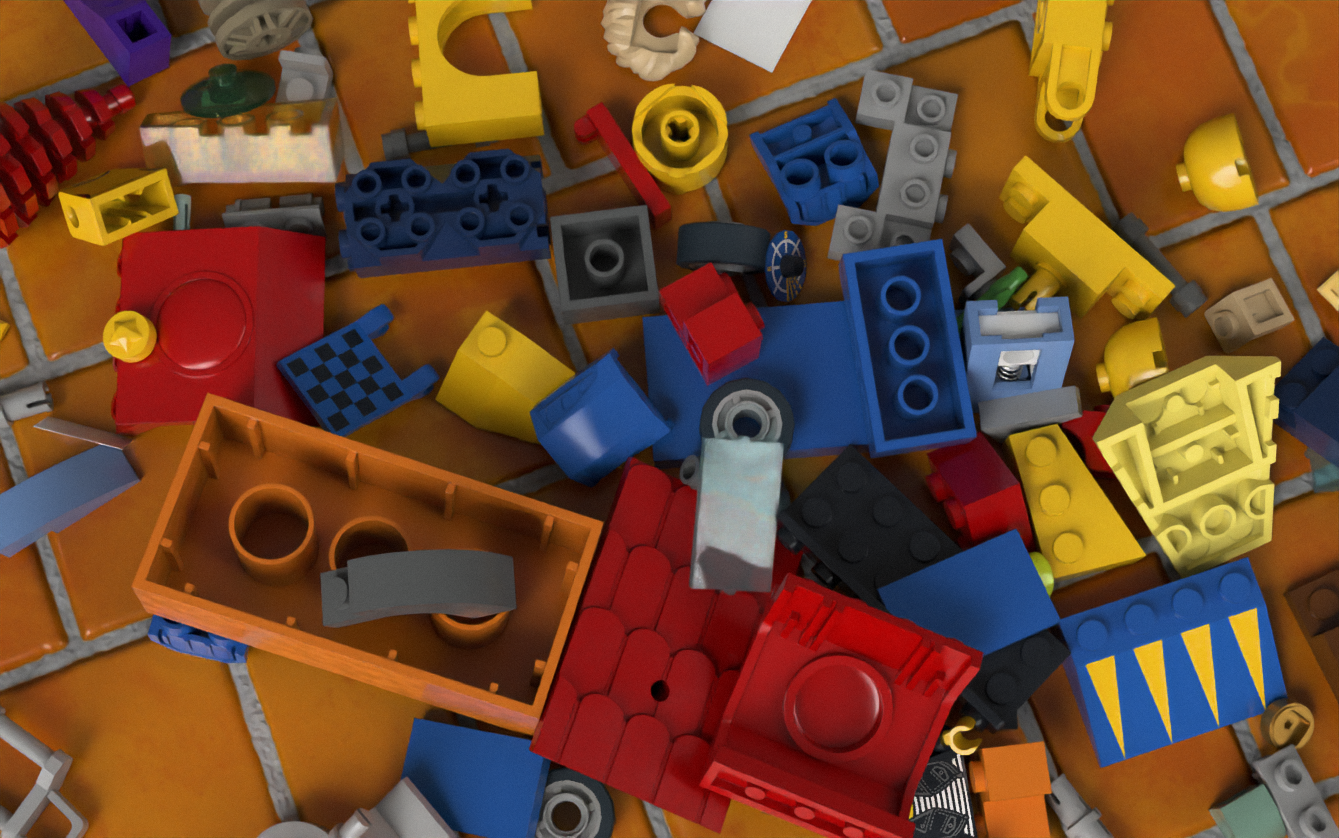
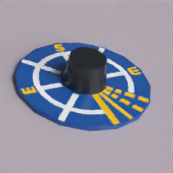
[765,230,807,302]

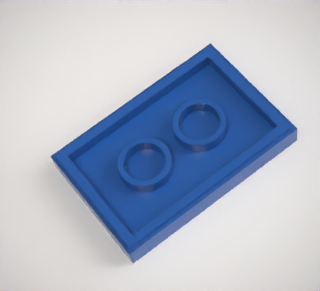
[876,528,1061,657]
[400,718,551,838]

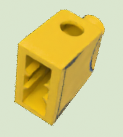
[58,168,179,246]

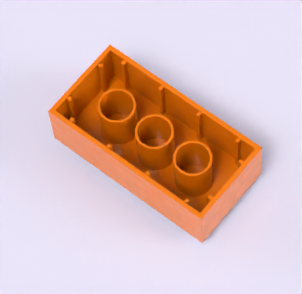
[131,393,604,737]

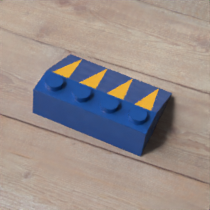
[1050,557,1288,768]

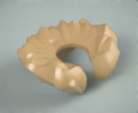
[600,0,707,81]

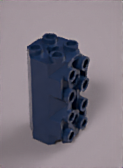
[335,149,551,278]

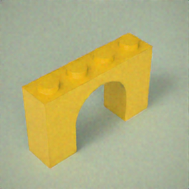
[408,0,544,147]

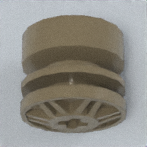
[197,0,313,60]

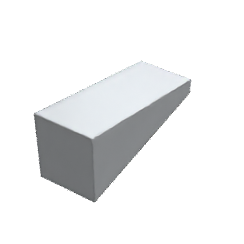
[978,385,1083,444]

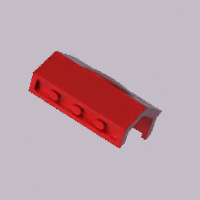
[111,226,326,436]
[698,572,984,838]

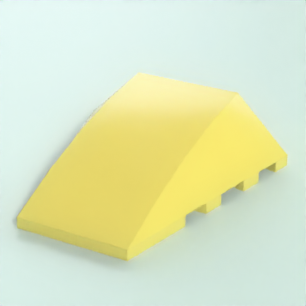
[1092,356,1281,579]

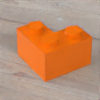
[965,741,1052,838]

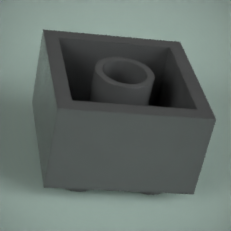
[550,205,660,325]

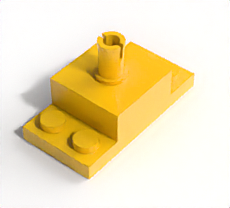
[999,155,1175,320]

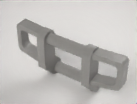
[0,705,89,838]

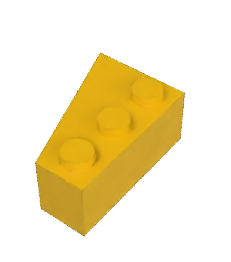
[1001,424,1146,583]

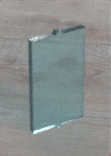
[689,435,784,595]

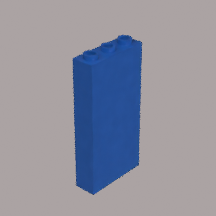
[642,301,870,469]

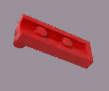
[574,102,672,230]

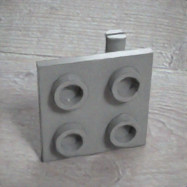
[328,777,458,838]

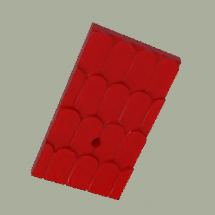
[529,457,803,834]

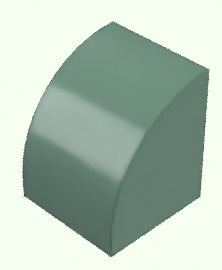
[1209,784,1286,838]

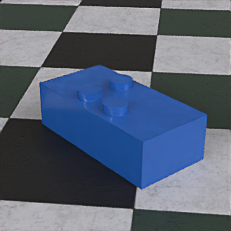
[838,239,977,458]

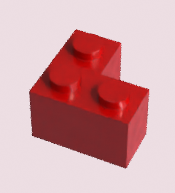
[659,262,765,386]
[925,431,1037,553]

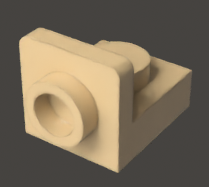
[1204,278,1295,353]

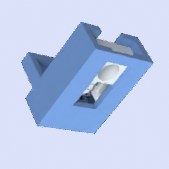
[955,296,1075,413]

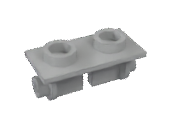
[222,193,327,240]
[1251,744,1339,838]

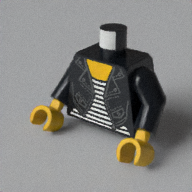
[909,716,982,838]

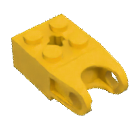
[1028,0,1114,143]

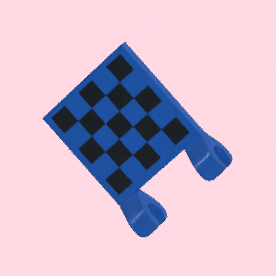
[276,304,440,437]

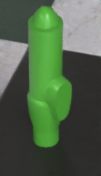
[956,266,1029,337]

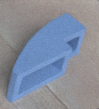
[0,444,141,557]

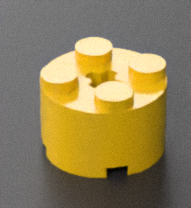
[632,83,728,195]

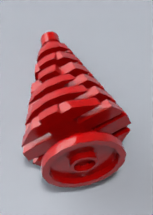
[0,83,136,249]

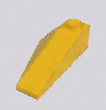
[435,310,626,469]

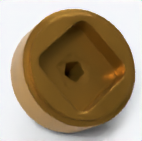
[1260,698,1314,750]

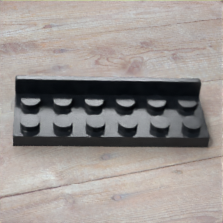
[774,444,1071,735]

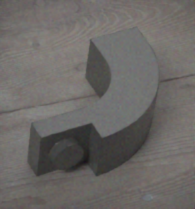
[320,549,517,628]

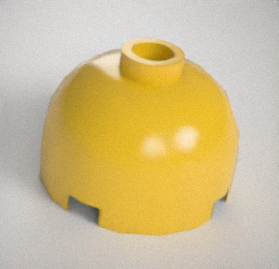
[1176,113,1259,212]
[1096,317,1169,399]

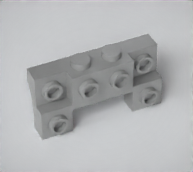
[827,69,958,261]

